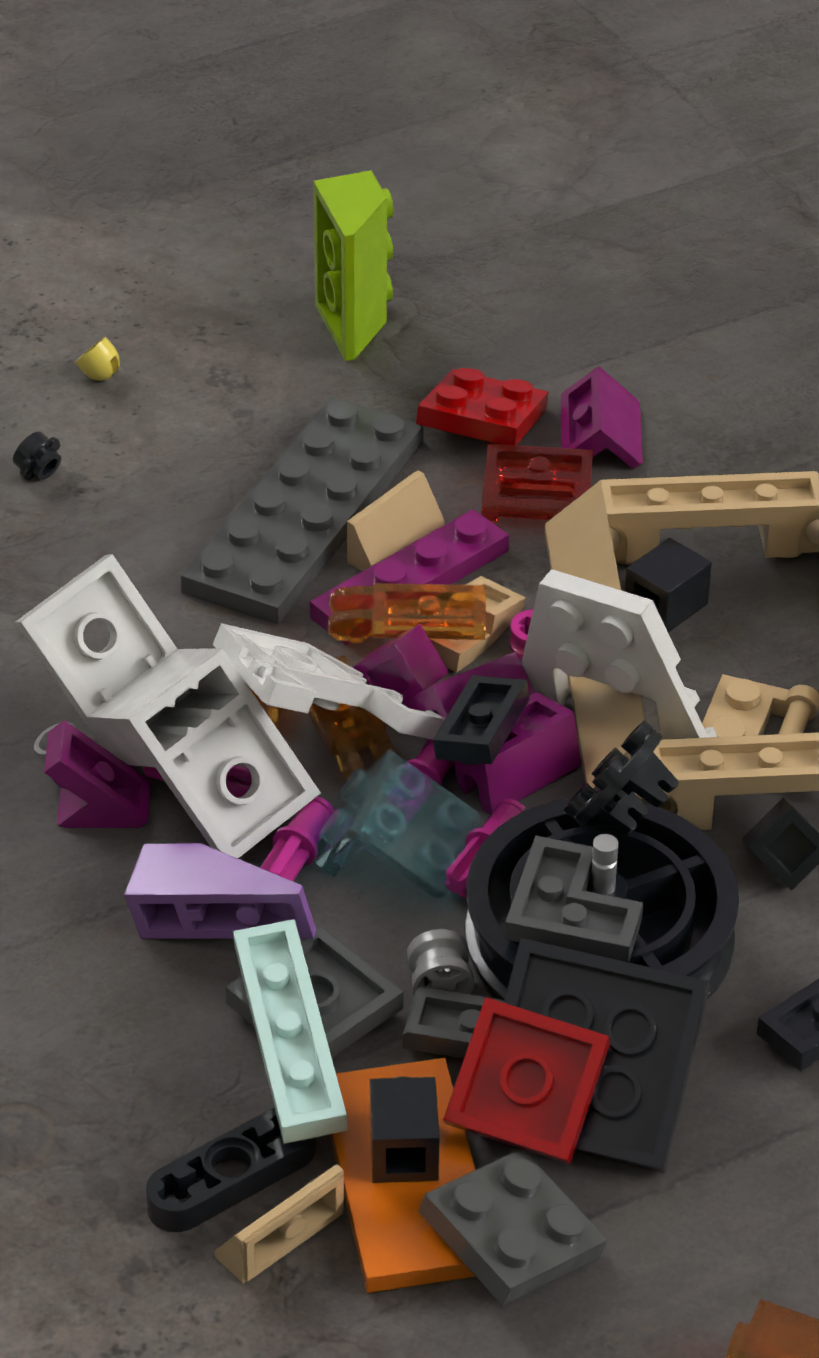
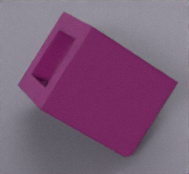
[352,624,448,704]

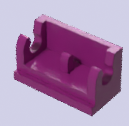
[454,692,581,815]

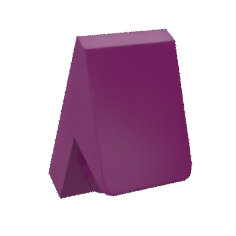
[44,720,151,828]

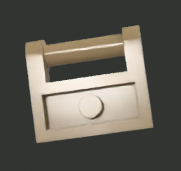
[702,674,819,737]

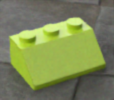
[313,170,394,361]

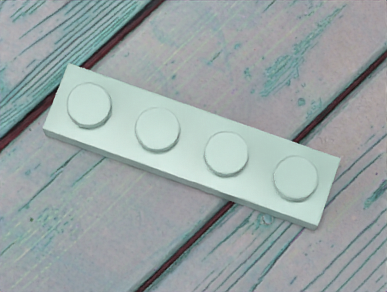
[233,919,348,1144]

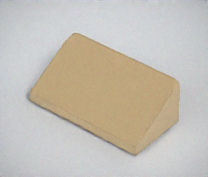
[347,470,445,571]
[214,1164,344,1283]

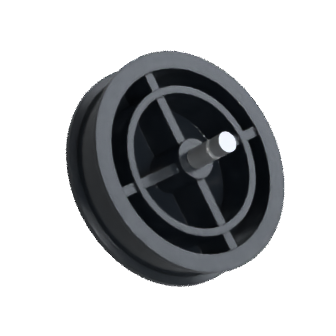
[465,798,739,1000]

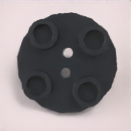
[563,720,679,835]

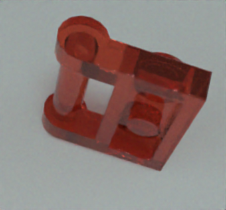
[481,444,593,523]

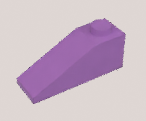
[124,843,316,939]

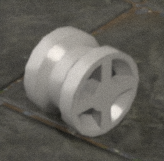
[407,929,474,994]

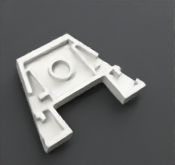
[521,569,717,740]
[213,623,445,740]

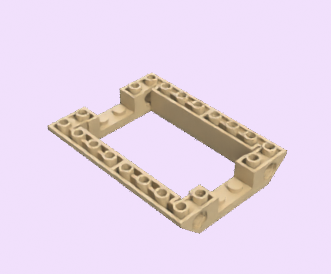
[545,471,819,830]

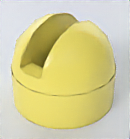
[75,336,120,381]

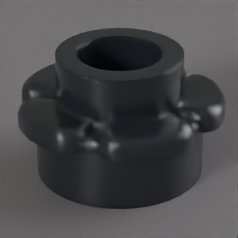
[13,431,61,480]

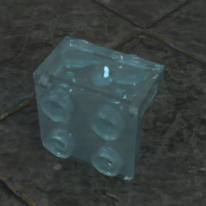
[315,749,481,898]

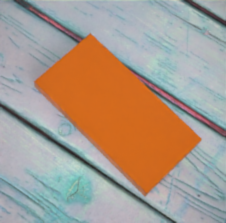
[330,1058,475,1293]

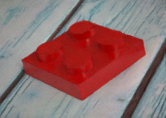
[416,368,549,448]
[443,997,611,1165]

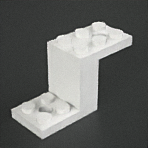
[15,554,321,858]

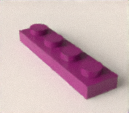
[310,509,509,645]

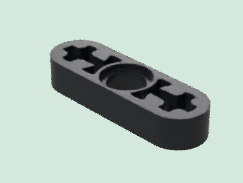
[146,1107,315,1232]

